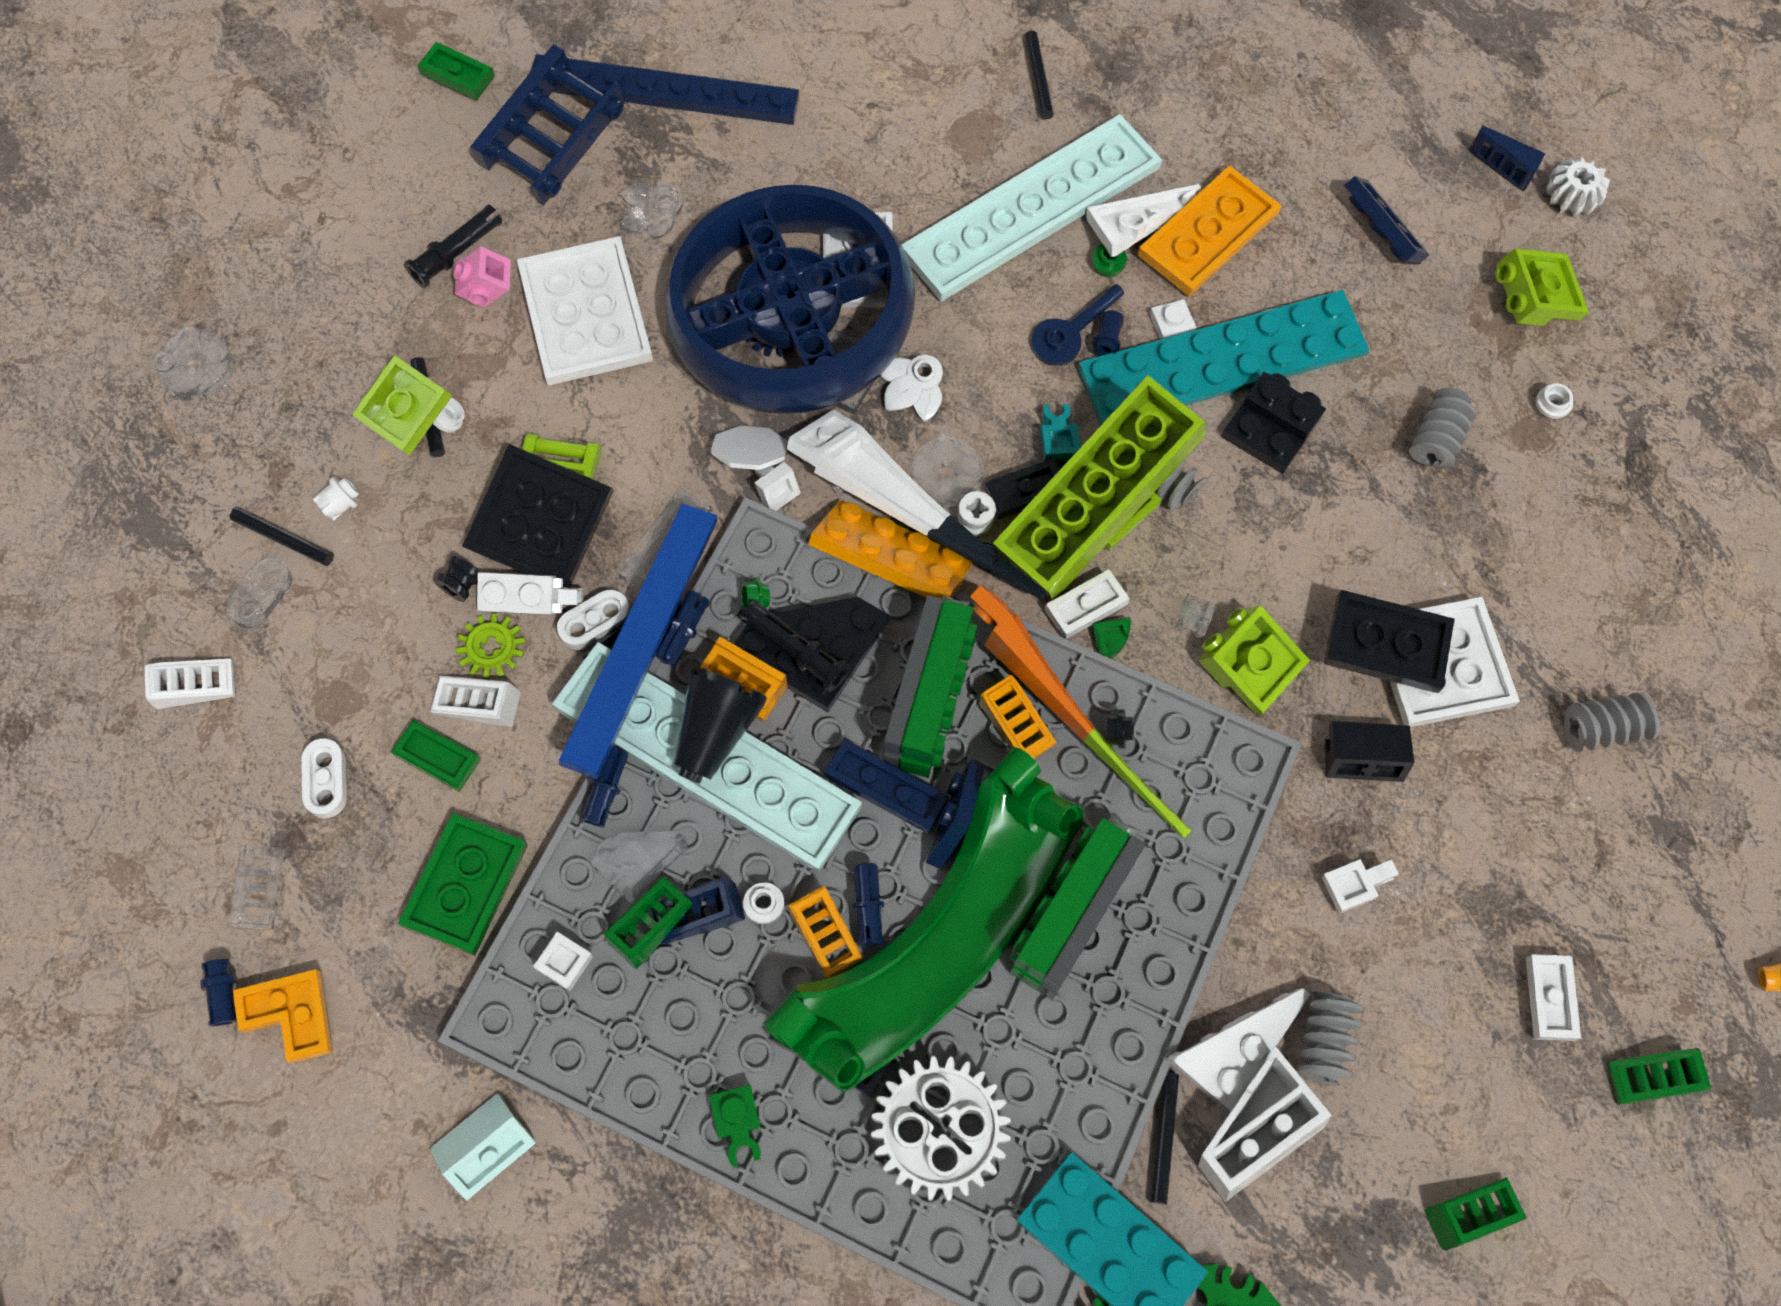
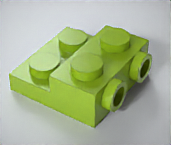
[1495,248,1589,326]
[352,355,453,456]
[1198,605,1310,715]

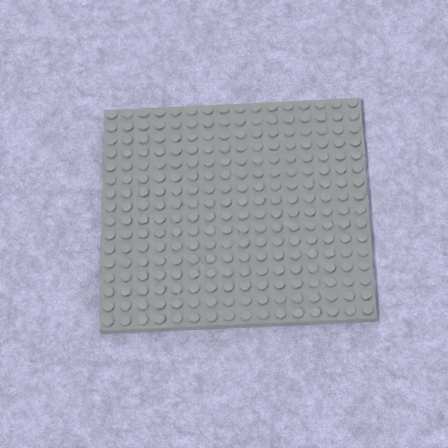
[438,497,1302,1306]

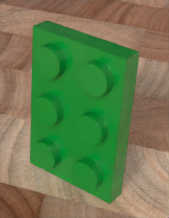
[398,813,528,956]

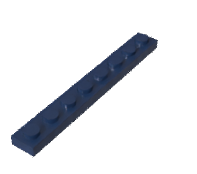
[531,54,799,125]

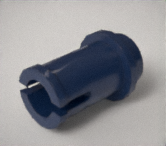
[1092,310,1124,356]

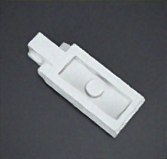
[477,572,584,615]

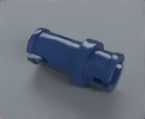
[200,959,237,1027]

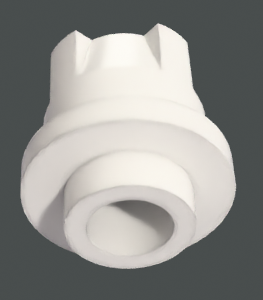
[313,476,360,521]

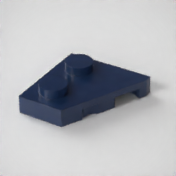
[926,760,985,869]

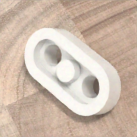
[557,590,630,650]
[301,738,347,819]

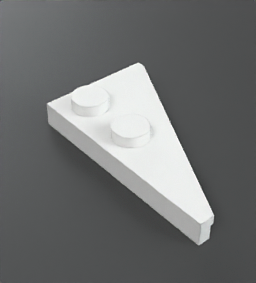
[1086,184,1202,257]
[1167,988,1310,1112]

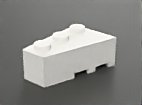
[1198,1046,1332,1202]

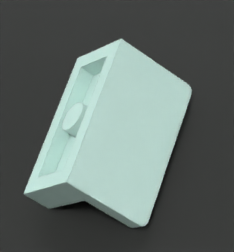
[430,1094,536,1201]

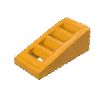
[979,675,1057,759]
[786,886,864,978]

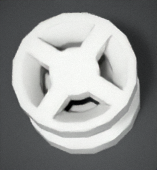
[957,491,996,537]

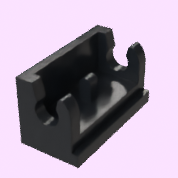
[1325,721,1415,782]

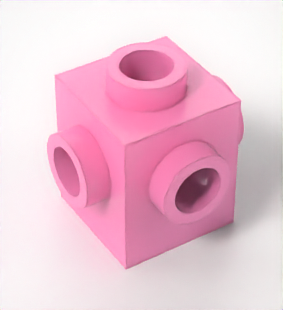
[453,246,511,307]

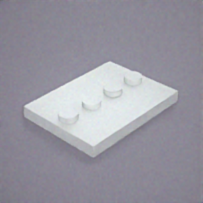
[517,236,653,386]

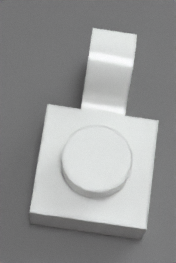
[1321,859,1399,914]

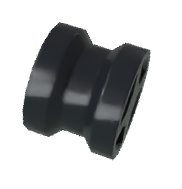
[433,555,479,602]

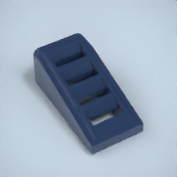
[1469,125,1545,191]
[651,877,745,945]

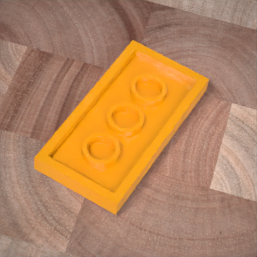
[1137,165,1282,297]
[808,500,973,599]

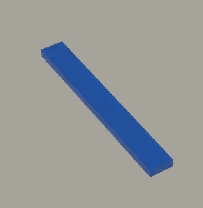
[559,504,717,779]

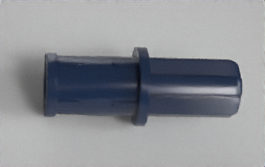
[656,591,710,666]
[579,747,628,828]
[852,863,884,946]

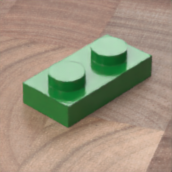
[417,42,495,100]

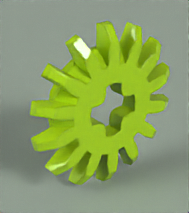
[456,613,526,679]

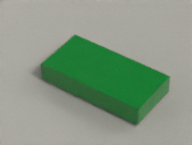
[391,720,481,792]

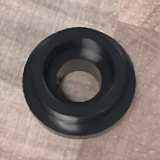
[1107,709,1134,749]

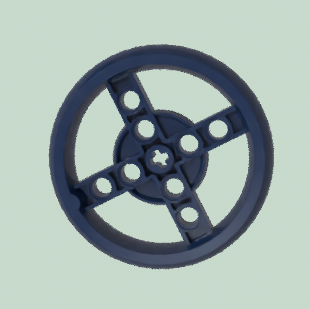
[664,185,915,414]

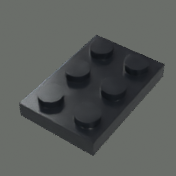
[1324,590,1455,693]

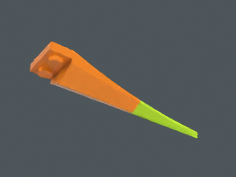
[970,585,1192,839]

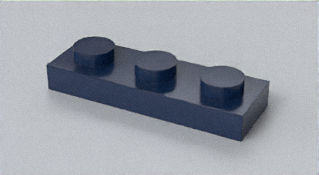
[1344,175,1430,264]
[824,739,949,834]

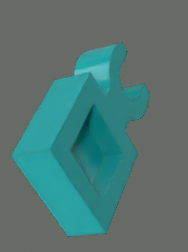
[1040,404,1081,462]

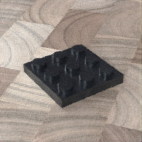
[462,444,614,588]

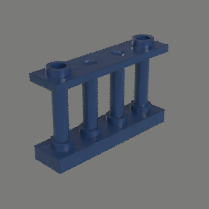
[470,44,625,206]

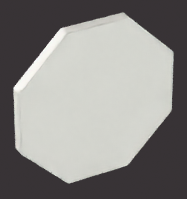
[711,426,788,470]

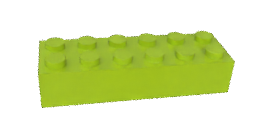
[993,375,1207,600]

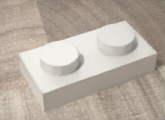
[1044,569,1130,639]
[1526,954,1581,1041]

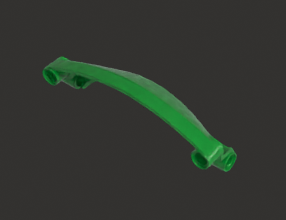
[763,747,1084,1091]

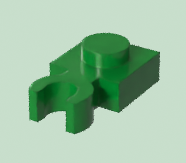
[709,1085,761,1168]

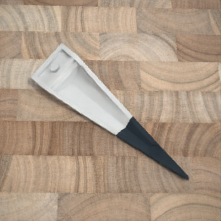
[787,409,1046,601]

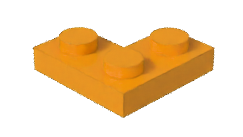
[233,969,333,1064]

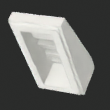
[145,658,235,709]
[430,676,521,727]

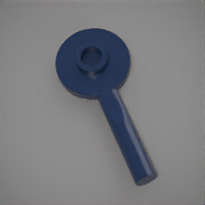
[1031,284,1124,366]

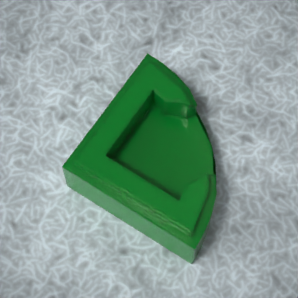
[1091,617,1131,659]

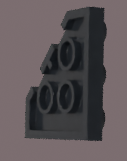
[733,596,890,712]

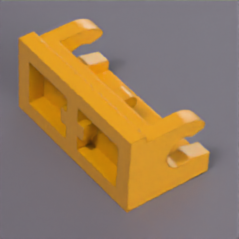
[699,636,788,723]

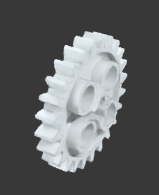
[871,1056,1011,1202]

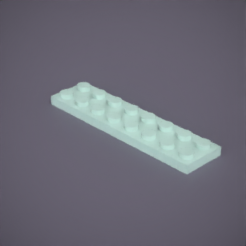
[901,114,1162,302]
[552,642,862,873]

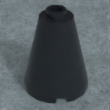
[673,667,767,784]

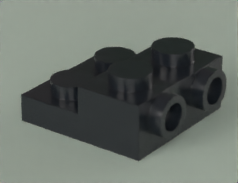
[1221,372,1326,474]

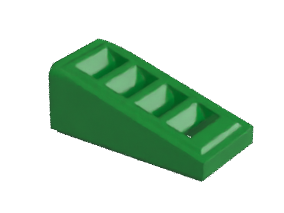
[603,876,693,970]
[1606,1048,1711,1105]
[1425,1177,1527,1251]

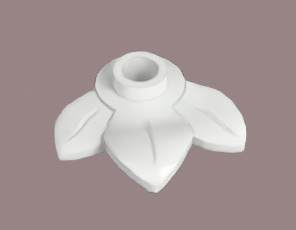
[881,355,943,422]

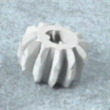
[1545,156,1610,217]

